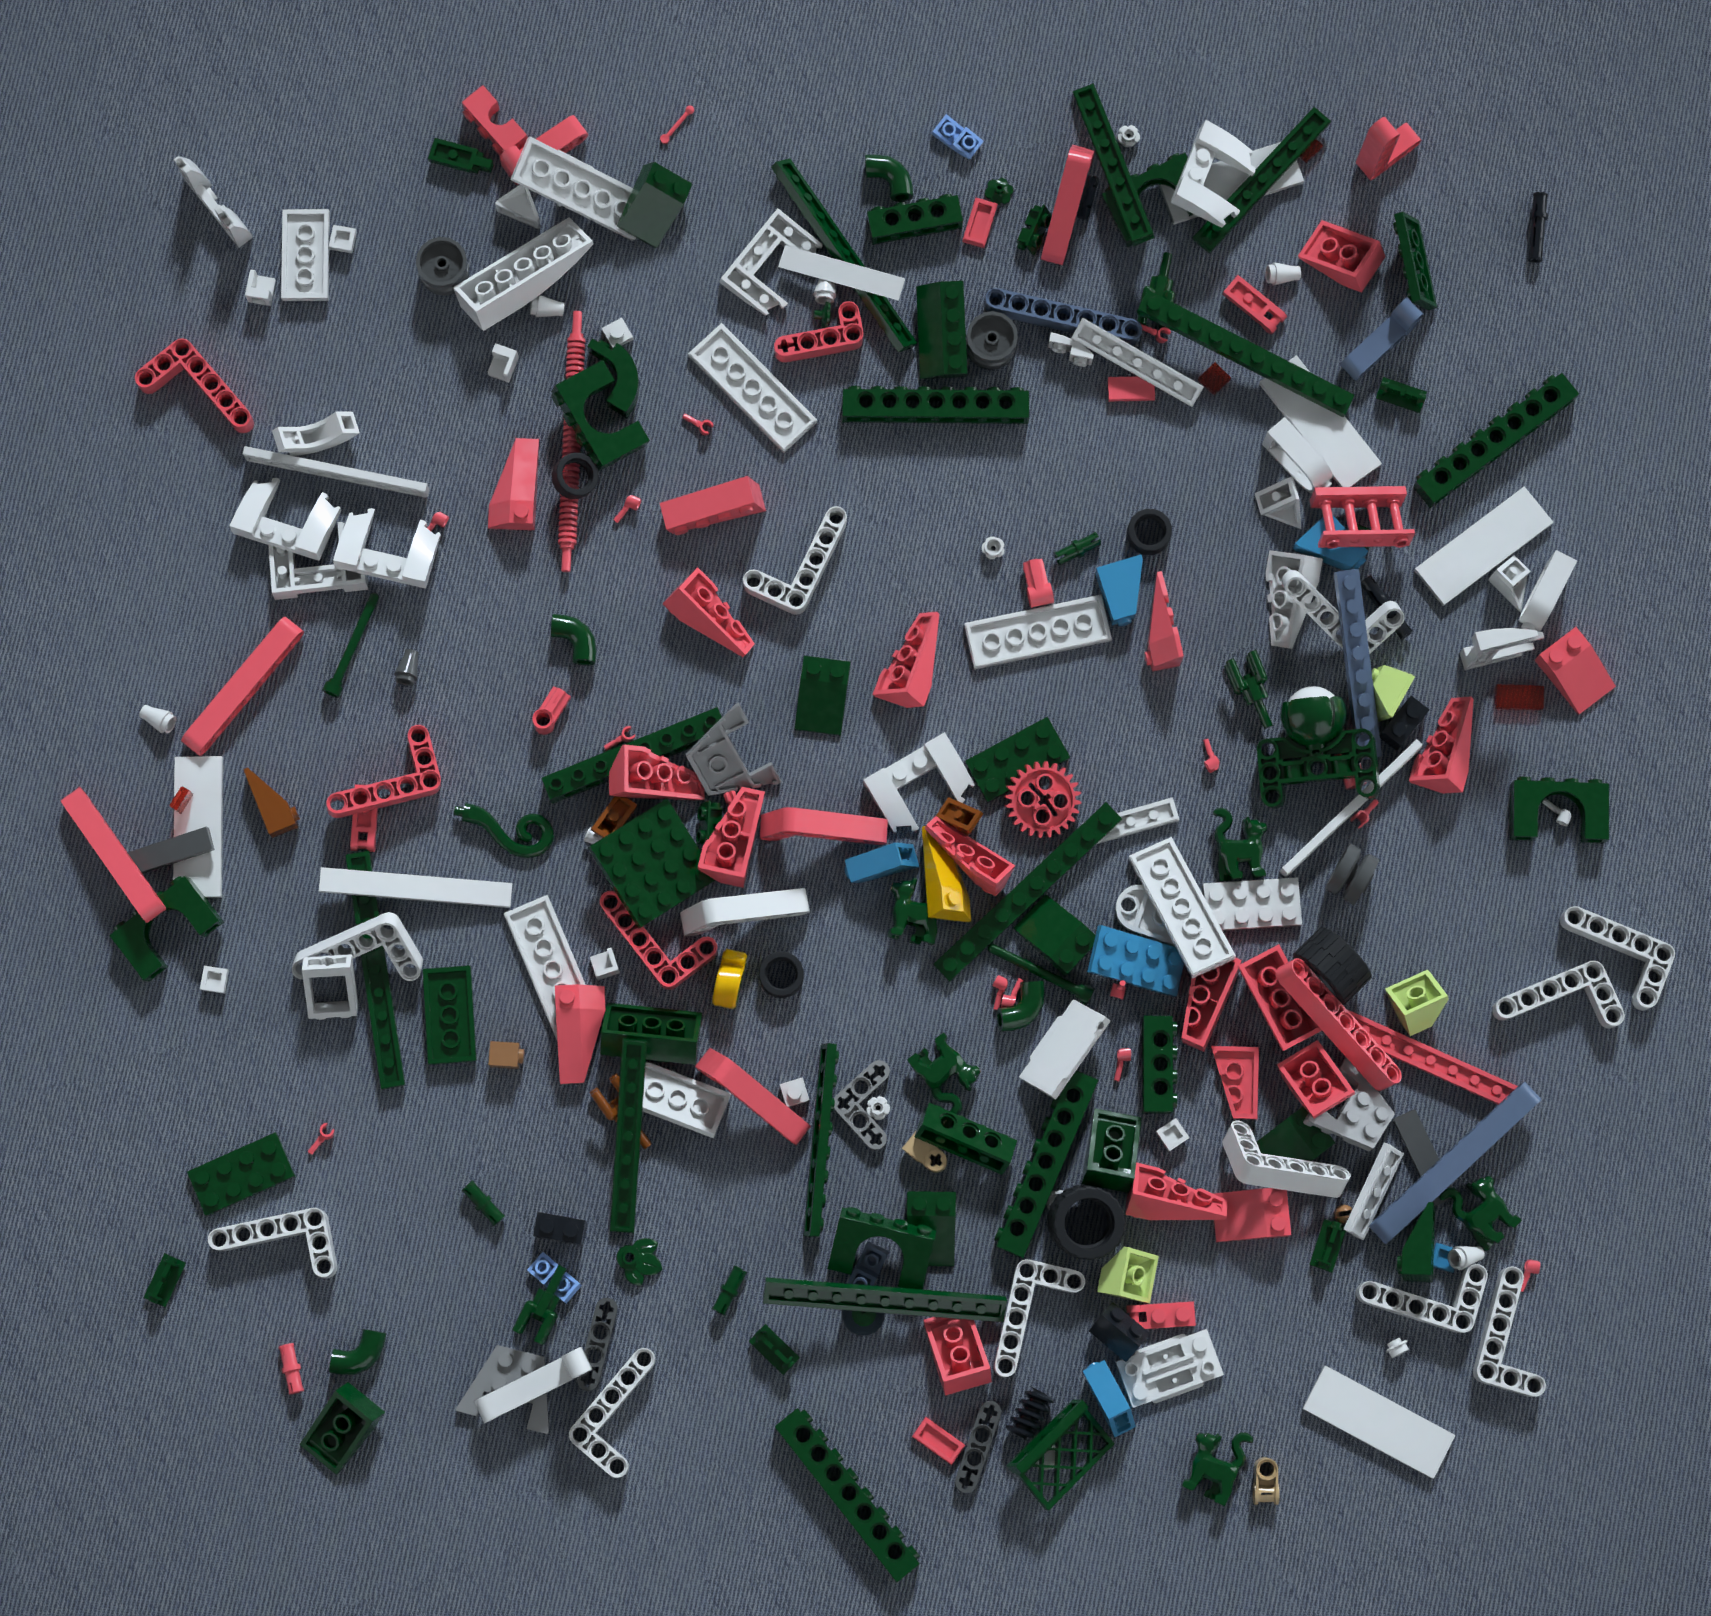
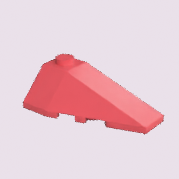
[663,567,755,657]
[1144,571,1184,672]
[872,612,939,708]
[1409,696,1474,794]
[609,744,705,801]
[698,787,765,888]
[924,816,1015,896]
[1125,1162,1227,1220]

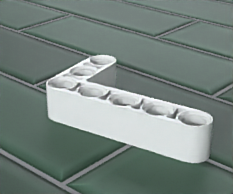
[743,506,847,615]
[1282,570,1405,654]
[680,888,810,936]
[1560,906,1675,1011]
[292,912,423,981]
[1492,961,1625,1029]
[1222,1121,1351,1198]
[208,1208,337,1278]
[994,1259,1085,1377]
[1356,1264,1488,1333]
[1473,1266,1546,1397]
[474,1347,592,1423]
[569,1348,656,1478]

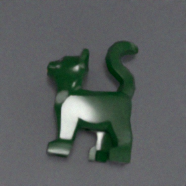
[1213,808,1267,882]
[887,878,937,946]
[907,1032,981,1115]
[1439,1176,1522,1251]
[1181,1432,1254,1506]

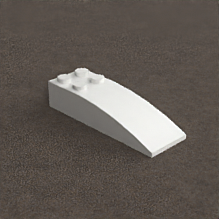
[453,217,594,331]

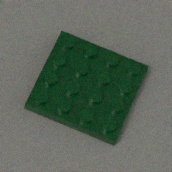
[588,799,715,929]

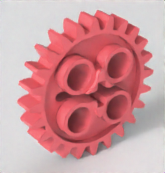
[1004,761,1081,838]

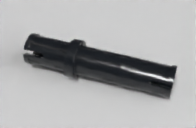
[1528,192,1548,263]
[1361,575,1413,640]

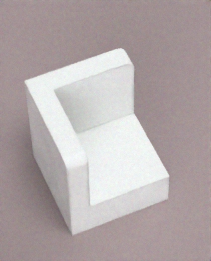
[245,270,276,306]
[488,343,519,383]
[590,947,620,981]

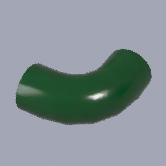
[865,154,913,202]
[551,614,597,666]
[997,981,1045,1032]
[329,1329,387,1375]

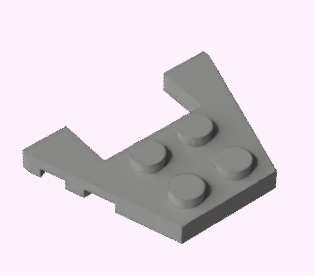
[686,702,781,796]
[1303,1057,1395,1151]
[456,1345,549,1434]

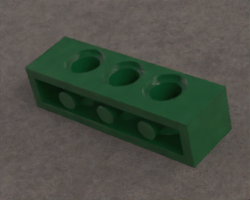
[867,194,963,245]
[1142,1016,1177,1114]
[914,1103,1017,1175]

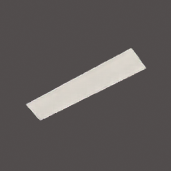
[778,245,905,301]

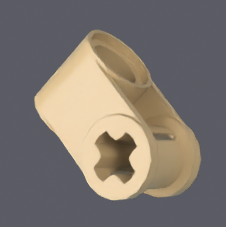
[902,1131,947,1173]
[1253,1457,1280,1505]

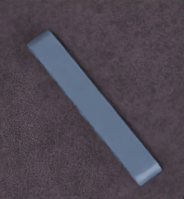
[985,288,1142,346]

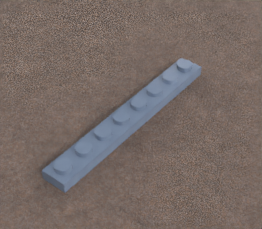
[1333,569,1382,759]

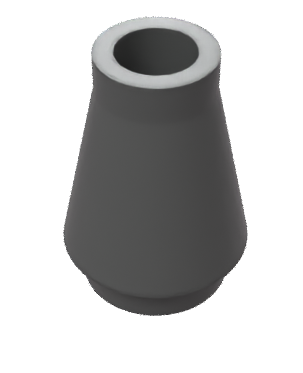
[394,649,419,686]

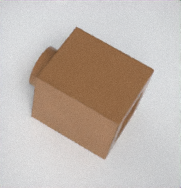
[488,1041,525,1069]

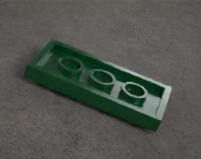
[1393,211,1437,310]
[965,716,1070,803]
[423,965,477,1065]
[187,1132,296,1216]

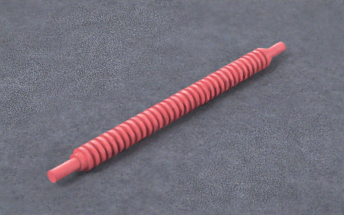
[558,311,586,572]

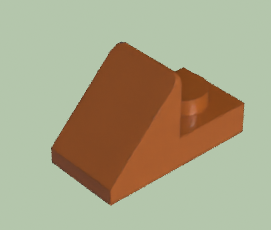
[591,796,637,838]
[936,797,983,836]

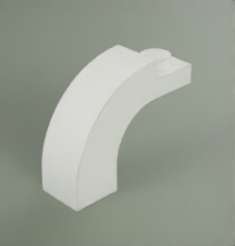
[272,412,360,456]

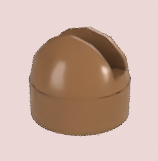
[1334,1204,1352,1224]

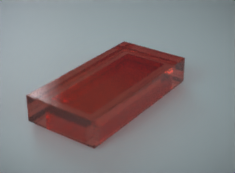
[1495,684,1544,711]

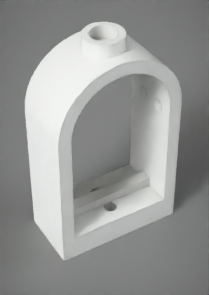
[1262,417,1333,493]
[1518,550,1577,632]

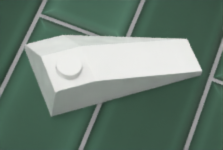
[1265,550,1323,649]

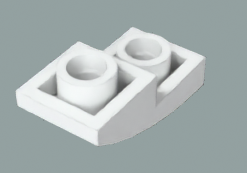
[1048,332,1094,367]

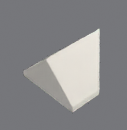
[495,185,541,229]
[1255,477,1301,529]
[1488,555,1531,613]

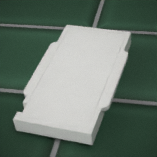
[1019,999,1110,1100]
[1115,1329,1224,1408]

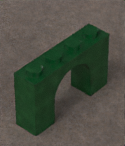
[1102,152,1194,248]
[551,360,650,472]
[1510,777,1609,843]
[109,876,224,982]
[827,1207,936,1290]

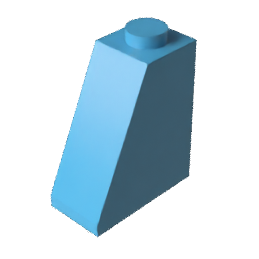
[1293,515,1368,571]
[1095,555,1143,627]
[845,842,919,883]
[1083,1360,1136,1438]

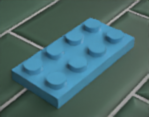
[1087,925,1184,997]

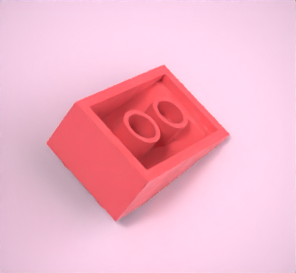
[1298,220,1386,293]
[1534,627,1616,715]
[1277,1040,1355,1119]
[1214,1188,1291,1242]
[923,1317,992,1396]

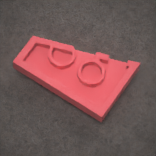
[1211,1046,1259,1120]

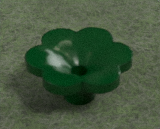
[985,178,1013,205]
[813,302,831,328]

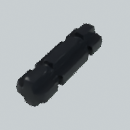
[1076,175,1099,220]

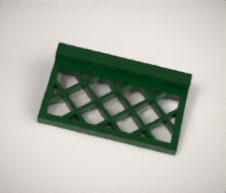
[1006,1400,1115,1511]

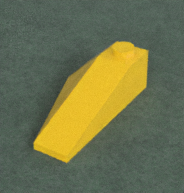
[922,826,971,922]

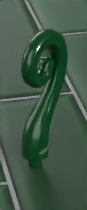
[454,803,554,858]

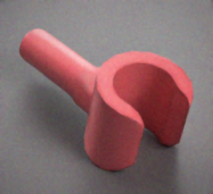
[1141,324,1171,343]
[682,414,714,436]
[613,495,641,523]
[427,512,449,531]
[604,726,636,751]
[1203,739,1219,773]
[1351,799,1379,828]
[992,975,1008,1010]
[1001,978,1024,1008]
[1110,980,1127,1000]
[1114,1048,1131,1081]
[308,1123,334,1155]
[1521,1260,1540,1292]

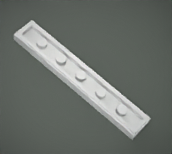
[1071,318,1204,407]

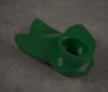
[616,1238,662,1286]

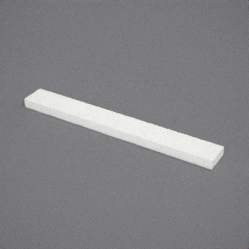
[243,446,430,498]
[1279,739,1422,877]
[319,867,512,908]

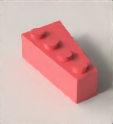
[660,476,766,535]
[1181,958,1242,1052]

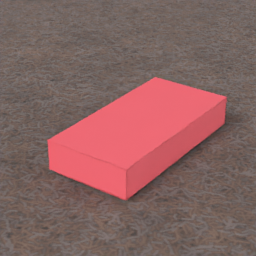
[962,198,998,248]
[1107,376,1155,402]
[912,1417,965,1465]

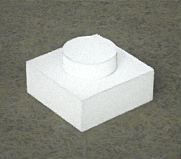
[329,225,357,253]
[602,318,634,349]
[200,966,229,994]
[780,1077,810,1107]
[1156,1118,1189,1152]

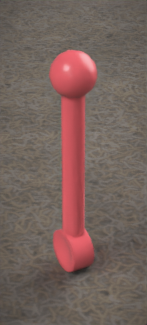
[660,105,694,144]

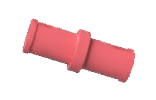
[278,1343,304,1395]

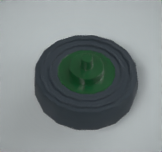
[841,1310,885,1336]

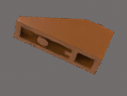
[243,768,300,838]

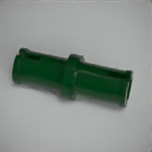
[1053,532,1102,566]
[461,1180,505,1226]
[711,1266,747,1316]

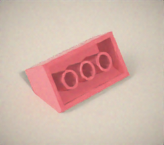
[1237,944,1322,1051]

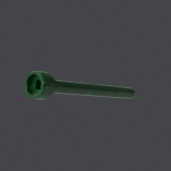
[322,592,379,698]
[988,944,1095,1005]

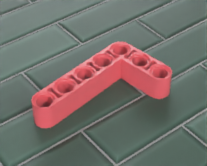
[1356,117,1422,181]
[1041,145,1095,265]
[135,338,254,433]
[326,725,441,818]
[760,807,888,845]
[600,891,718,990]
[695,1048,811,1146]

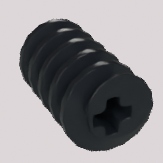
[1005,1386,1054,1441]

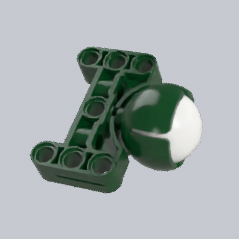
[1257,686,1380,809]

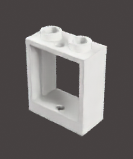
[302,954,358,1020]

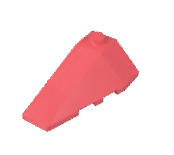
[488,438,540,530]
[555,984,606,1084]

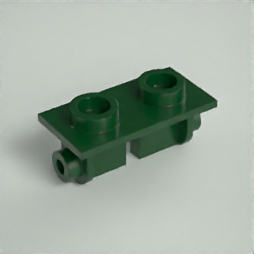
[1016,205,1052,256]
[1376,377,1427,413]
[696,801,723,851]
[1309,1219,1346,1273]
[143,1253,186,1307]
[749,1324,800,1375]

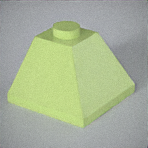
[1372,665,1415,722]
[1385,970,1449,1036]
[1097,1247,1159,1304]

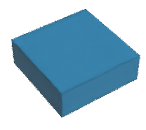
[1433,1243,1454,1273]

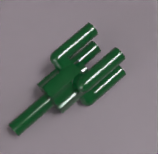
[1137,252,1175,329]
[1224,650,1273,729]
[512,1265,567,1345]

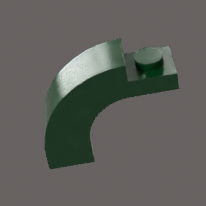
[587,338,639,418]

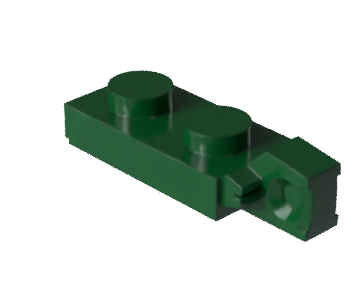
[428,138,494,174]

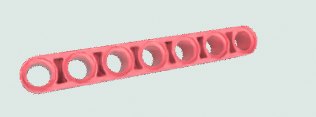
[181,617,304,756]
[60,787,166,923]
[1276,958,1402,1091]

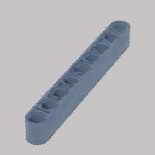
[1369,1081,1541,1244]

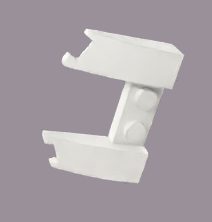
[1170,120,1255,227]
[174,156,253,248]
[719,208,823,316]
[230,478,341,561]
[333,508,441,589]
[269,522,368,600]
[1460,628,1544,670]
[863,732,975,833]

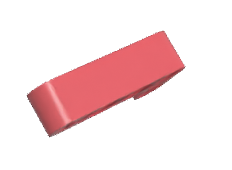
[500,115,588,185]
[774,301,863,363]

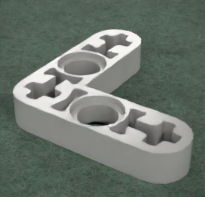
[834,1060,890,1151]

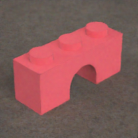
[462,85,528,156]

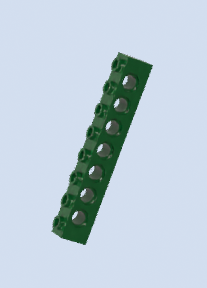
[1413,373,1579,508]
[843,386,1029,424]
[541,707,722,804]
[994,1070,1098,1259]
[775,1408,920,1582]

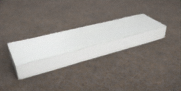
[1081,797,1179,845]
[1344,1143,1404,1240]

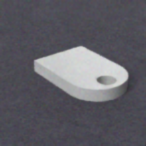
[1115,885,1175,946]

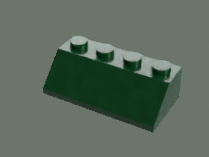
[916,281,967,379]
[600,1003,702,1065]

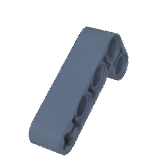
[1340,298,1424,381]

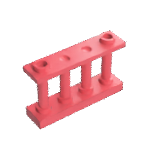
[1309,486,1415,549]

